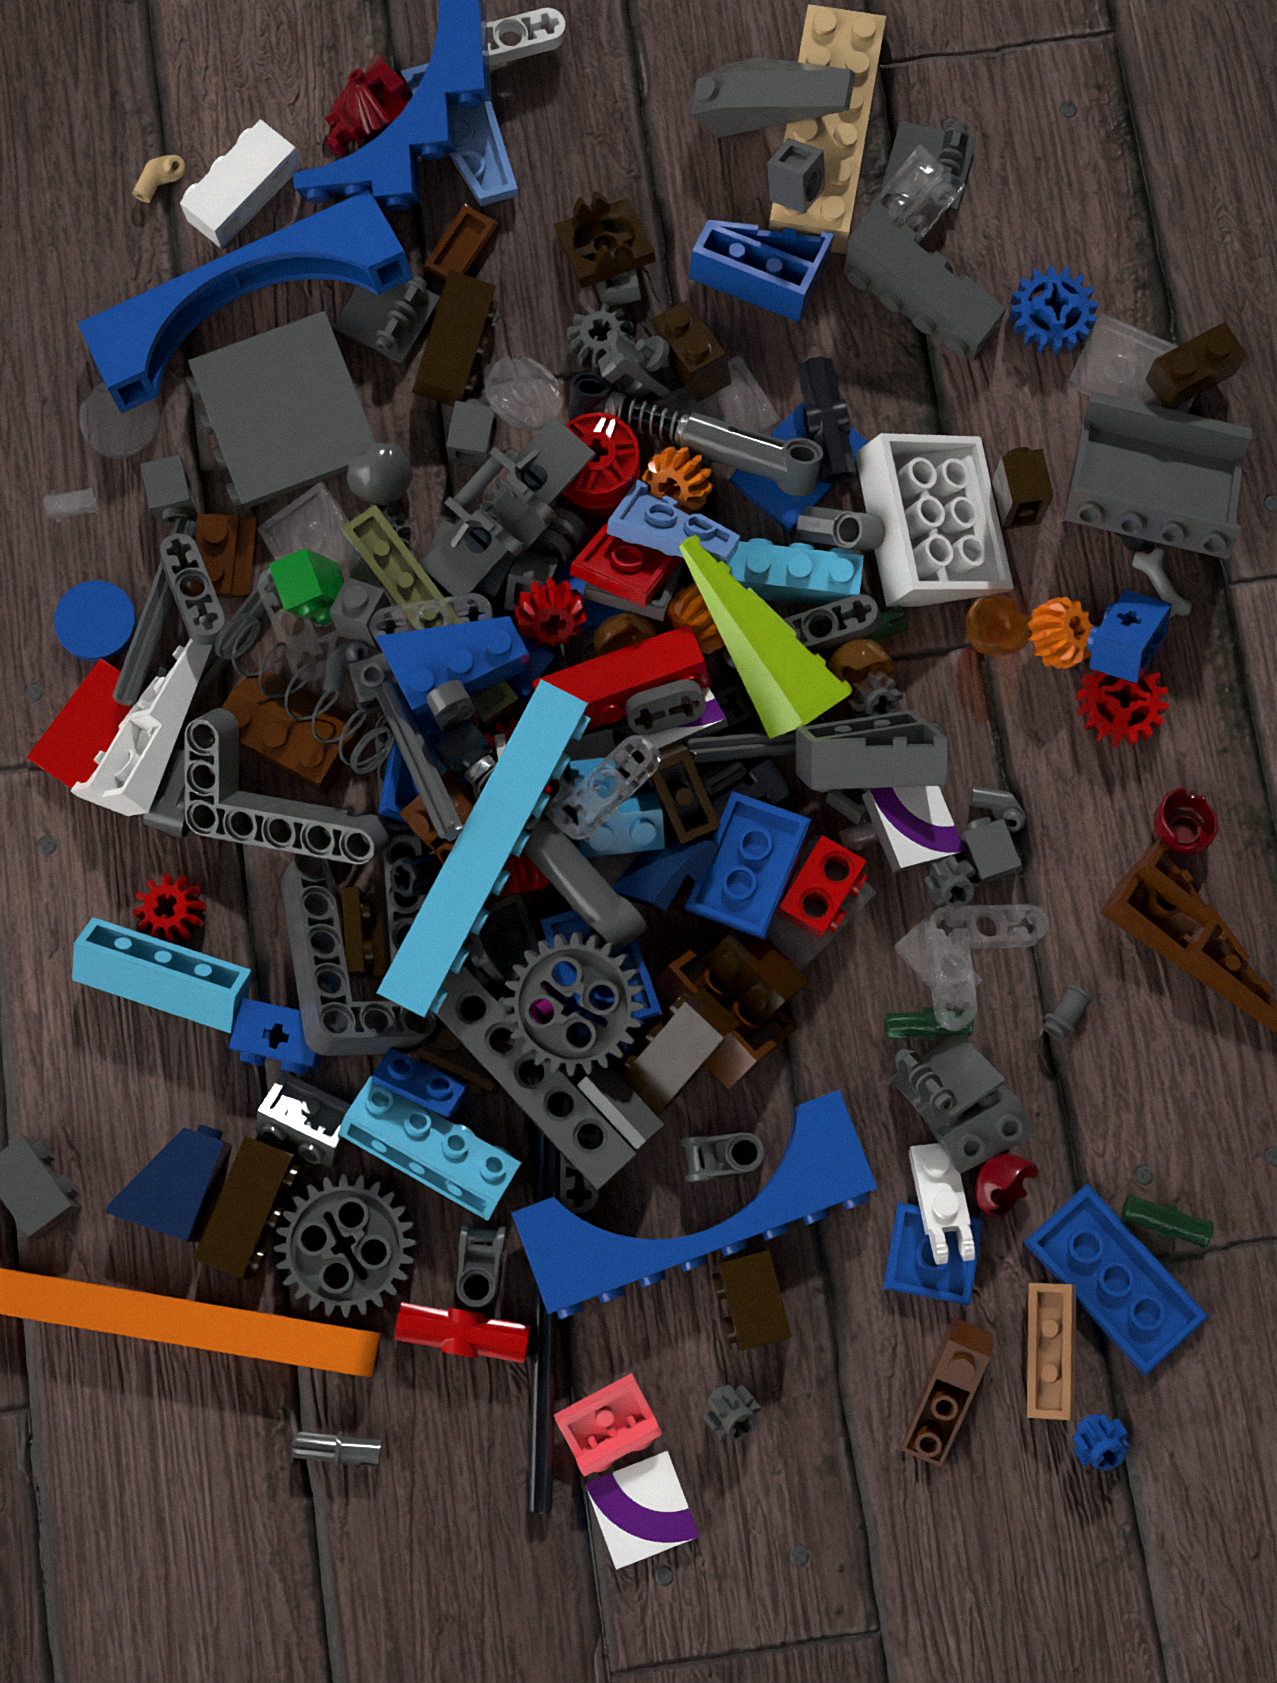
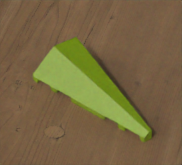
[679,534,853,739]

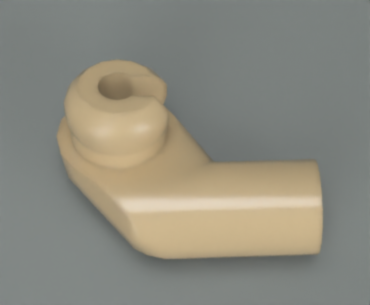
[132,155,186,203]

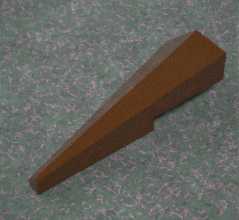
[1100,838,1277,1033]

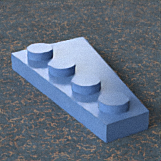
[400,63,519,206]

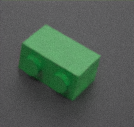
[268,548,344,625]

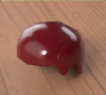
[1153,787,1218,855]
[975,1153,1038,1218]

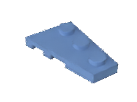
[607,479,740,565]

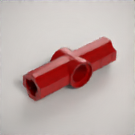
[395,1302,532,1363]

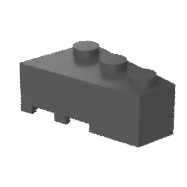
[796,710,948,792]

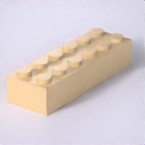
[769,4,886,254]

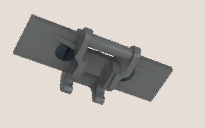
[420,416,596,604]

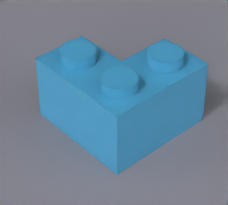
[569,757,665,858]

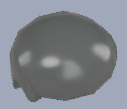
[347,443,413,505]

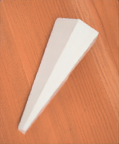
[71,615,213,816]

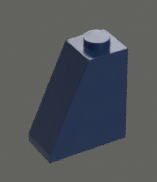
[105,1124,232,1243]

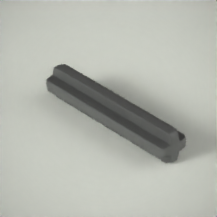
[684,730,796,763]

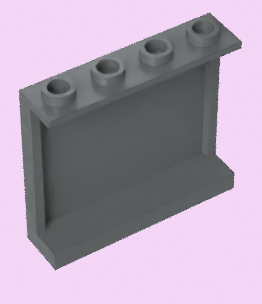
[186,310,376,518]
[1064,391,1252,559]

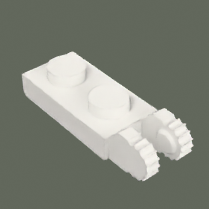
[909,1143,975,1265]

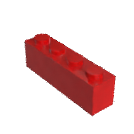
[532,624,712,731]

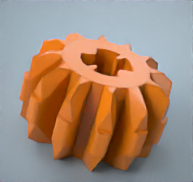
[641,446,714,515]
[667,583,725,655]
[1027,597,1094,669]

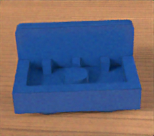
[372,1048,468,1123]

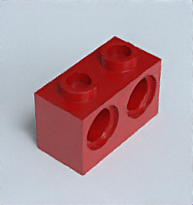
[777,835,868,940]

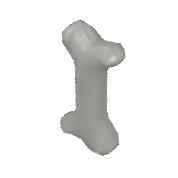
[1132,548,1192,618]

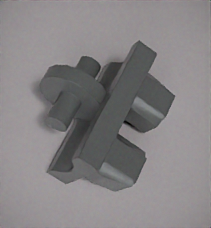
[598,330,671,401]

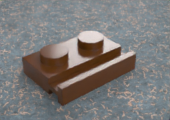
[190,513,260,599]

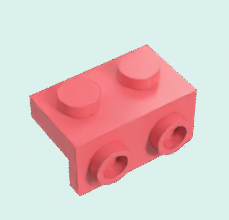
[554,1373,662,1476]

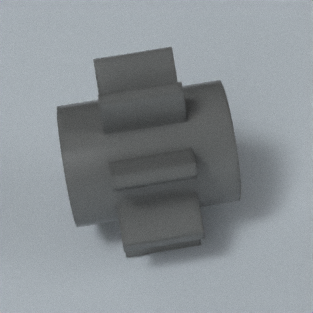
[848,672,903,718]
[923,855,980,909]
[703,1385,761,1441]

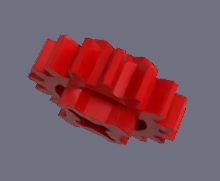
[1075,667,1169,747]

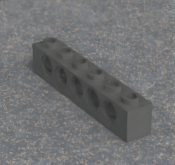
[435,965,636,1192]

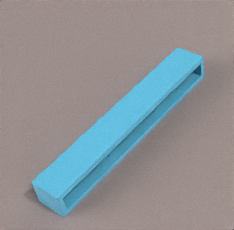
[377,679,591,1018]

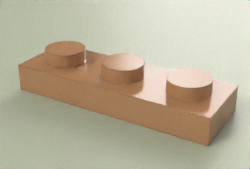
[1027,1283,1076,1420]

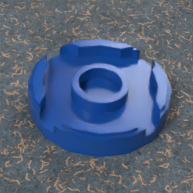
[54,580,138,663]

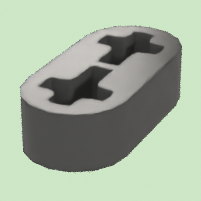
[625,679,706,735]

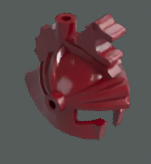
[325,53,411,157]

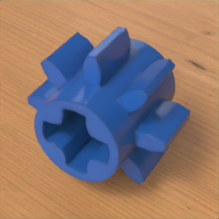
[1072,1414,1130,1471]

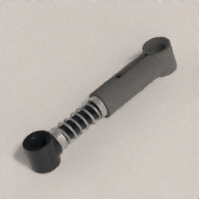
[568,372,823,496]
[432,719,647,957]

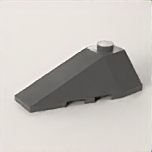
[690,56,855,138]

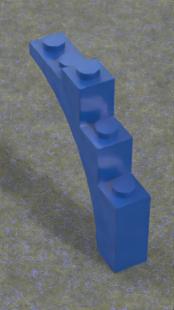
[293,0,492,211]

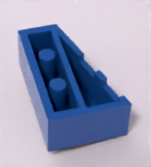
[689,220,834,323]
[375,616,532,723]

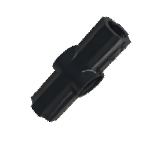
[797,356,856,485]

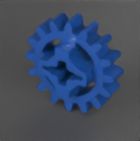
[1009,266,1099,355]

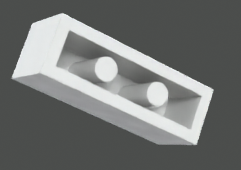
[180,119,302,249]

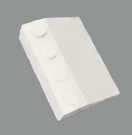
[855,433,1014,607]

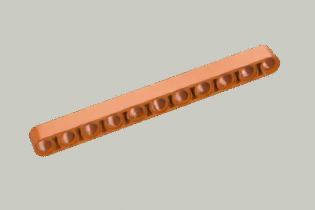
[0,1268,381,1377]

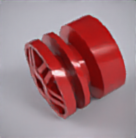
[561,412,640,518]

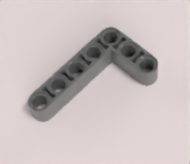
[184,708,392,864]
[281,853,437,1056]

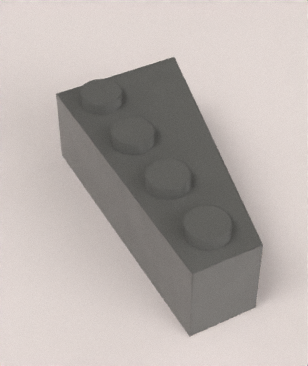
[843,201,1006,361]

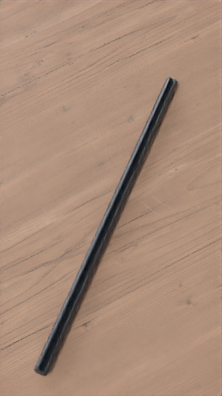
[528,821,569,1514]

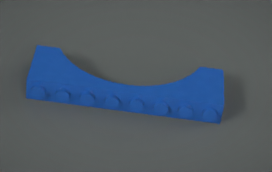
[78,189,414,414]
[512,1090,877,1319]

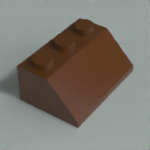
[222,667,368,795]
[652,935,799,1090]

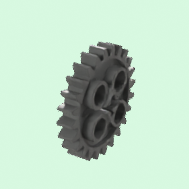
[503,932,647,1076]
[274,1174,418,1318]

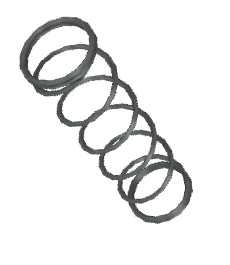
[214,613,394,774]

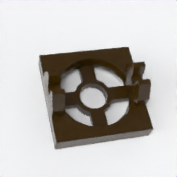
[554,191,656,288]

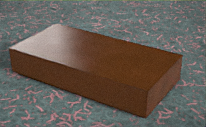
[423,204,499,284]

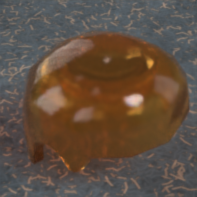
[965,595,1031,658]
[593,611,657,657]
[827,638,894,692]

